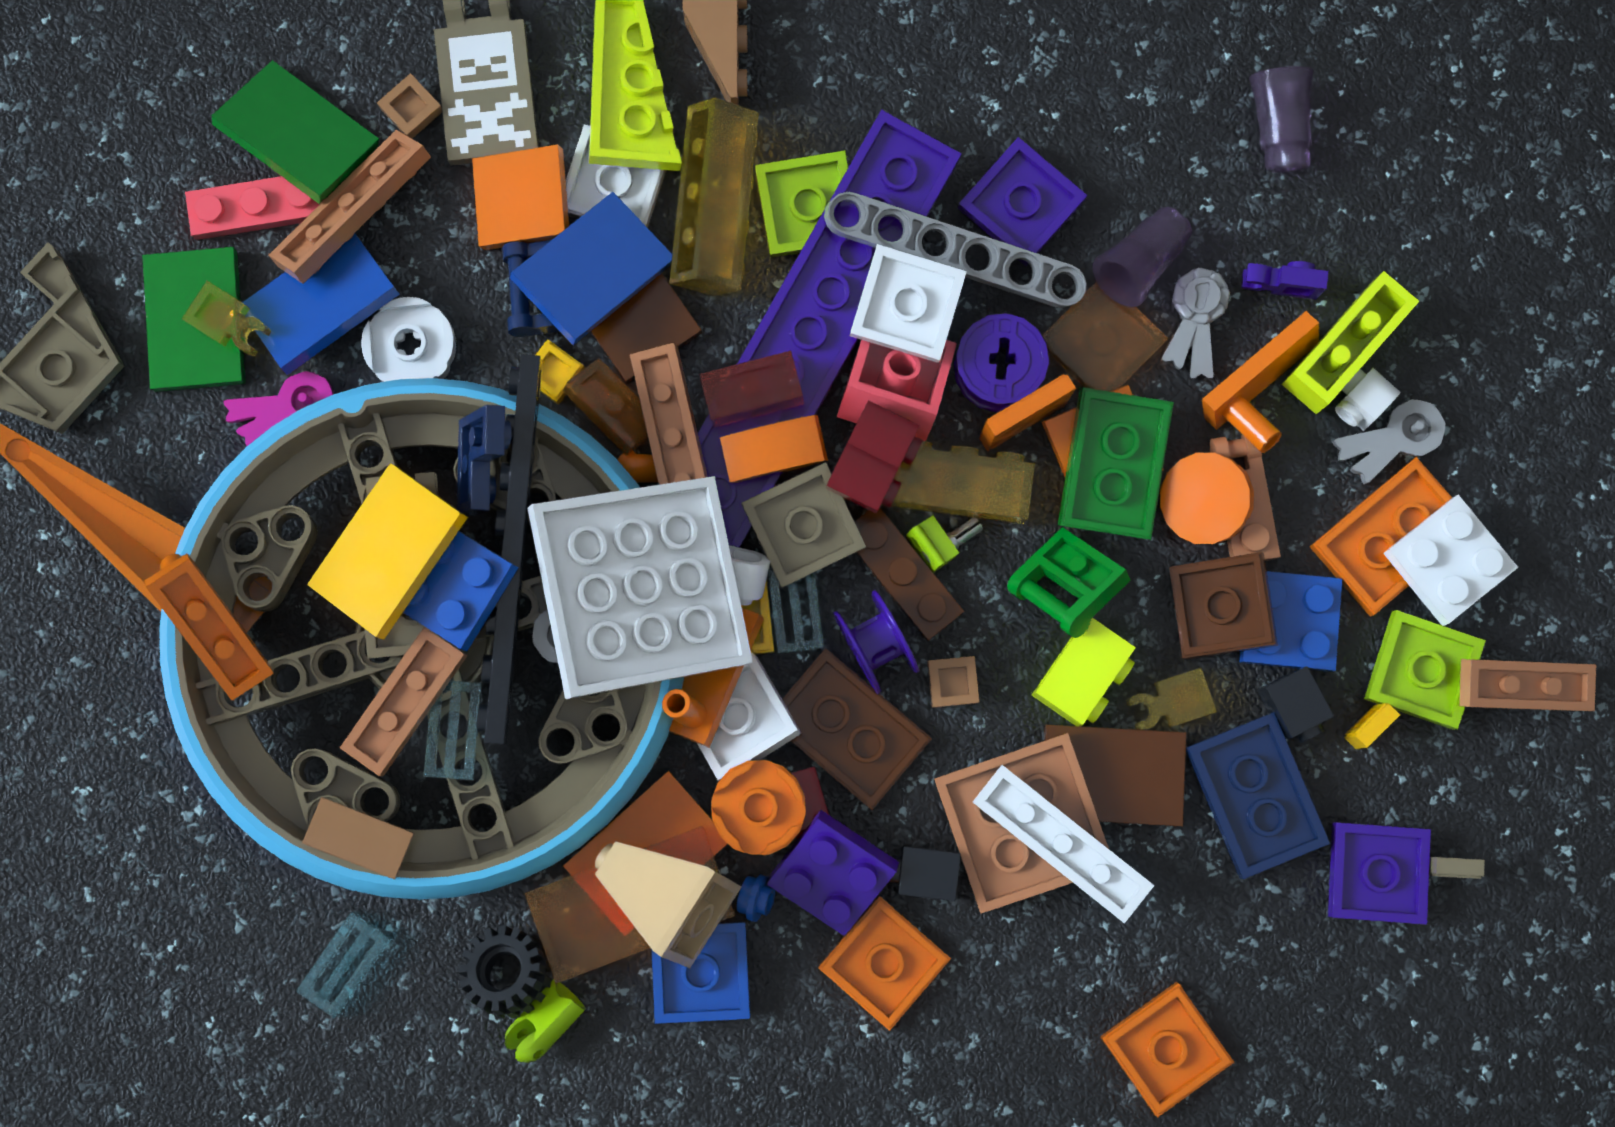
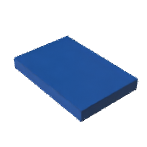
[510,192,675,345]
[238,233,400,375]

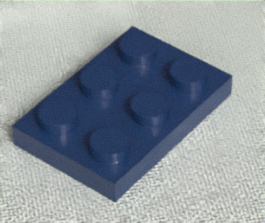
[1186,712,1330,879]

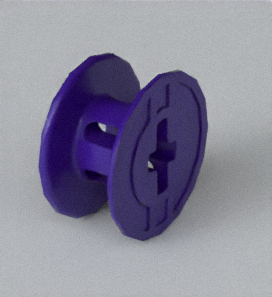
[954,313,1049,413]
[833,590,920,695]

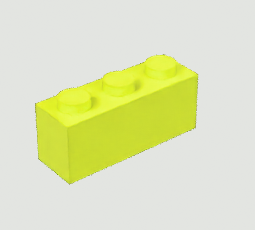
[1281,271,1419,414]

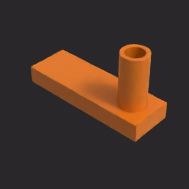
[1202,311,1319,453]
[144,553,274,701]
[662,608,764,748]

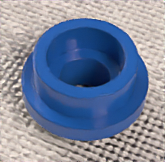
[737,875,775,922]

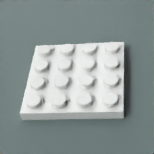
[527,476,753,699]

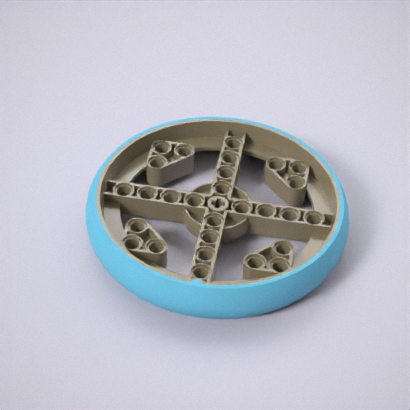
[159,378,684,900]

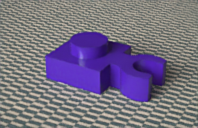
[1241,261,1329,300]

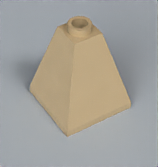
[595,841,741,968]

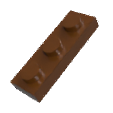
[855,508,965,642]

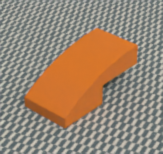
[720,415,828,483]

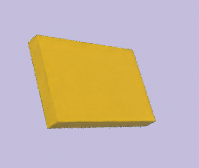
[307,463,468,640]

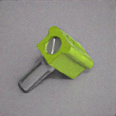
[906,515,983,573]

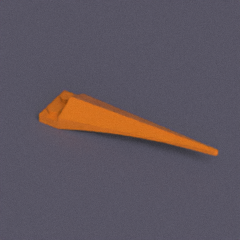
[0,423,272,633]

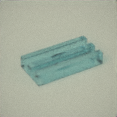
[768,565,824,654]
[423,681,482,780]
[296,912,392,1018]

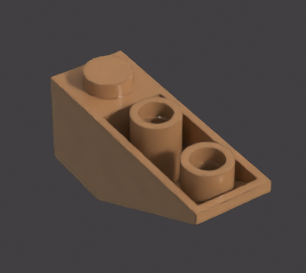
[683,0,748,112]

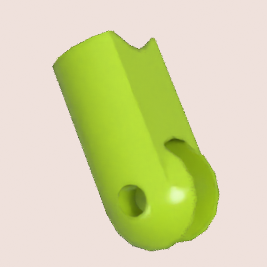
[505,979,586,1063]

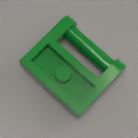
[1007,527,1131,638]

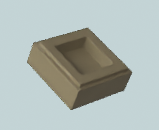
[1429,857,1485,879]

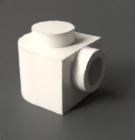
[1335,368,1401,431]
[729,545,770,605]

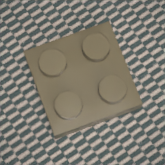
[741,462,866,587]

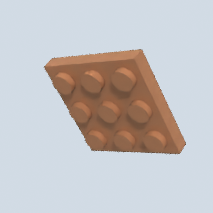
[934,733,1109,914]

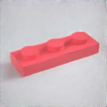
[185,176,327,240]

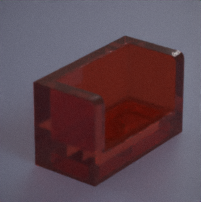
[699,350,804,427]

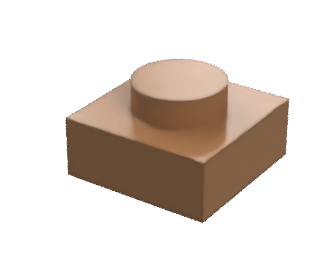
[377,73,442,139]
[927,656,980,708]

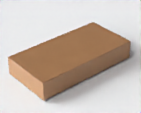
[302,797,415,880]

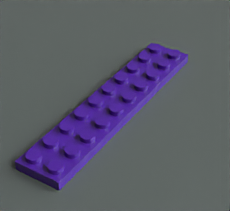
[698,110,962,548]

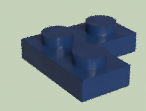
[457,405,511,516]

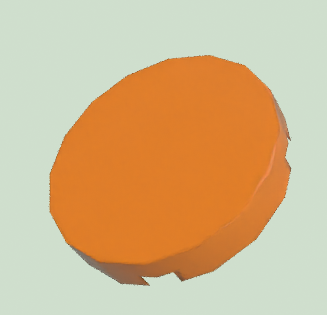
[1160,453,1254,544]
[711,760,806,855]

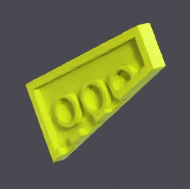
[589,0,682,171]

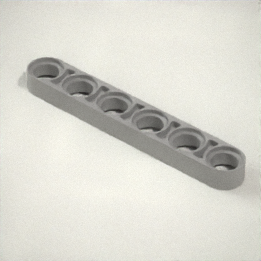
[824,192,1087,308]

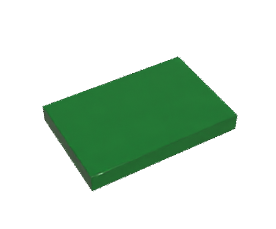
[211,60,379,204]
[142,247,246,392]
[1058,387,1174,540]

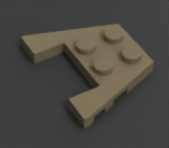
[0,242,124,434]

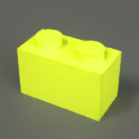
[1032,618,1136,726]

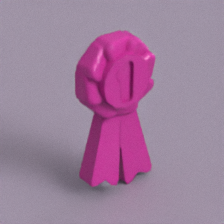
[223,371,334,446]

